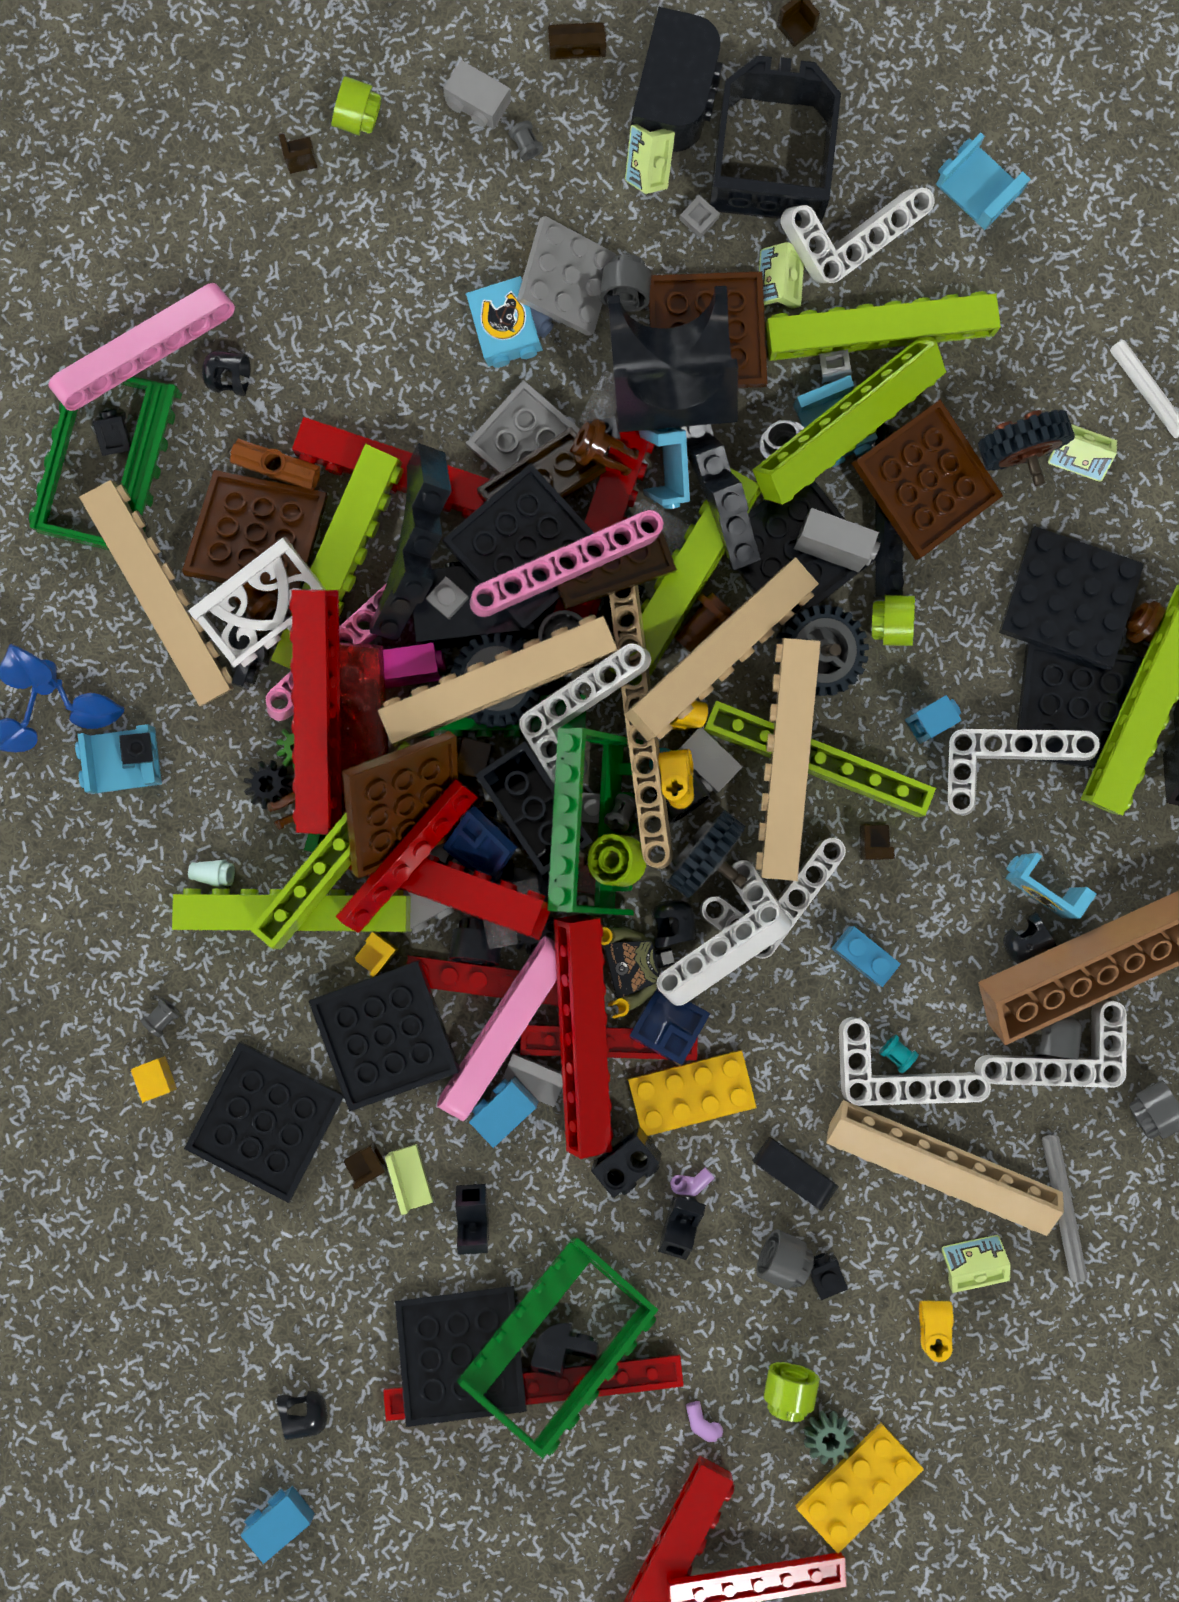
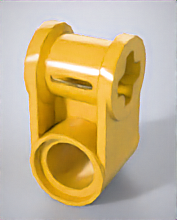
[670,700,708,731]
[659,749,694,809]
[919,1301,954,1362]

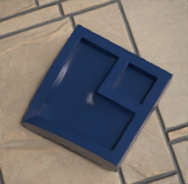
[443,806,517,882]
[629,988,711,1066]

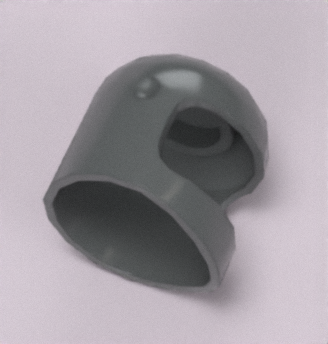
[1034,1016,1082,1059]

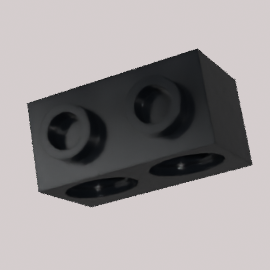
[591,1126,662,1199]

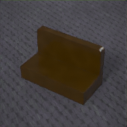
[548,22,606,60]

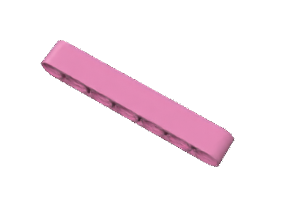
[49,283,235,411]
[470,510,663,617]
[266,583,387,721]
[437,936,557,1121]

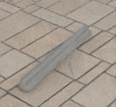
[1042,1135,1088,1283]

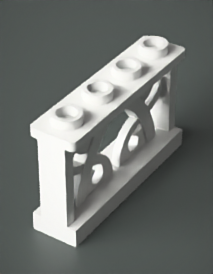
[188,537,326,667]

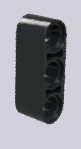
[752,1136,839,1211]

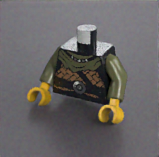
[601,927,675,1018]

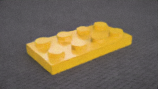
[628,1050,757,1136]
[795,1422,924,1553]

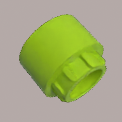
[331,76,382,136]
[872,595,915,646]
[588,834,647,887]
[763,1362,820,1422]

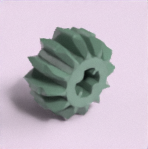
[803,1411,854,1465]

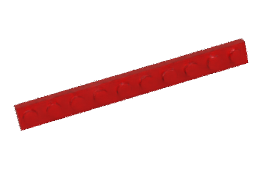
[383,1354,684,1421]

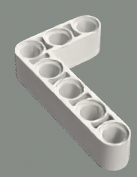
[781,188,935,283]
[520,644,651,784]
[948,729,1100,816]
[700,838,846,959]
[657,860,791,1006]
[974,999,1127,1087]
[839,1017,991,1106]

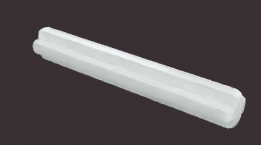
[1110,340,1179,438]

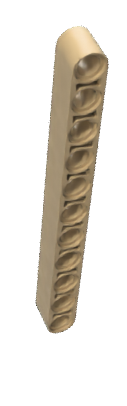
[609,585,673,869]

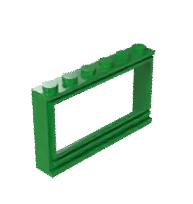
[29,361,182,551]
[547,728,643,916]
[456,1237,658,1459]

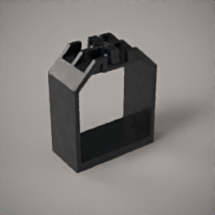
[710,55,841,223]

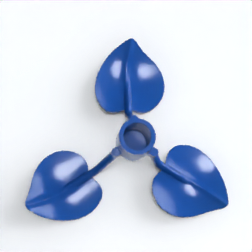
[0,644,124,752]

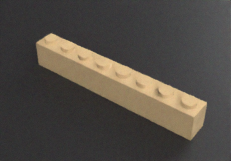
[79,480,234,706]
[623,557,819,741]
[378,615,618,746]
[755,638,821,881]
[826,1100,1064,1236]

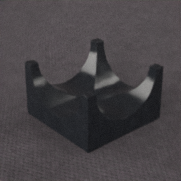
[608,285,738,432]

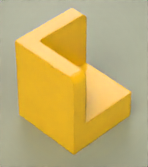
[355,932,398,977]
[131,1056,177,1103]

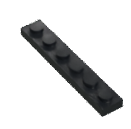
[875,423,904,598]

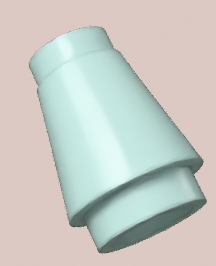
[188,860,235,889]

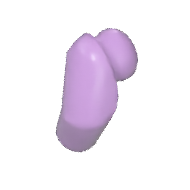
[670,1167,715,1196]
[686,1401,723,1442]

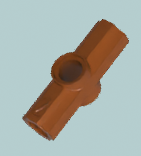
[230,439,321,491]

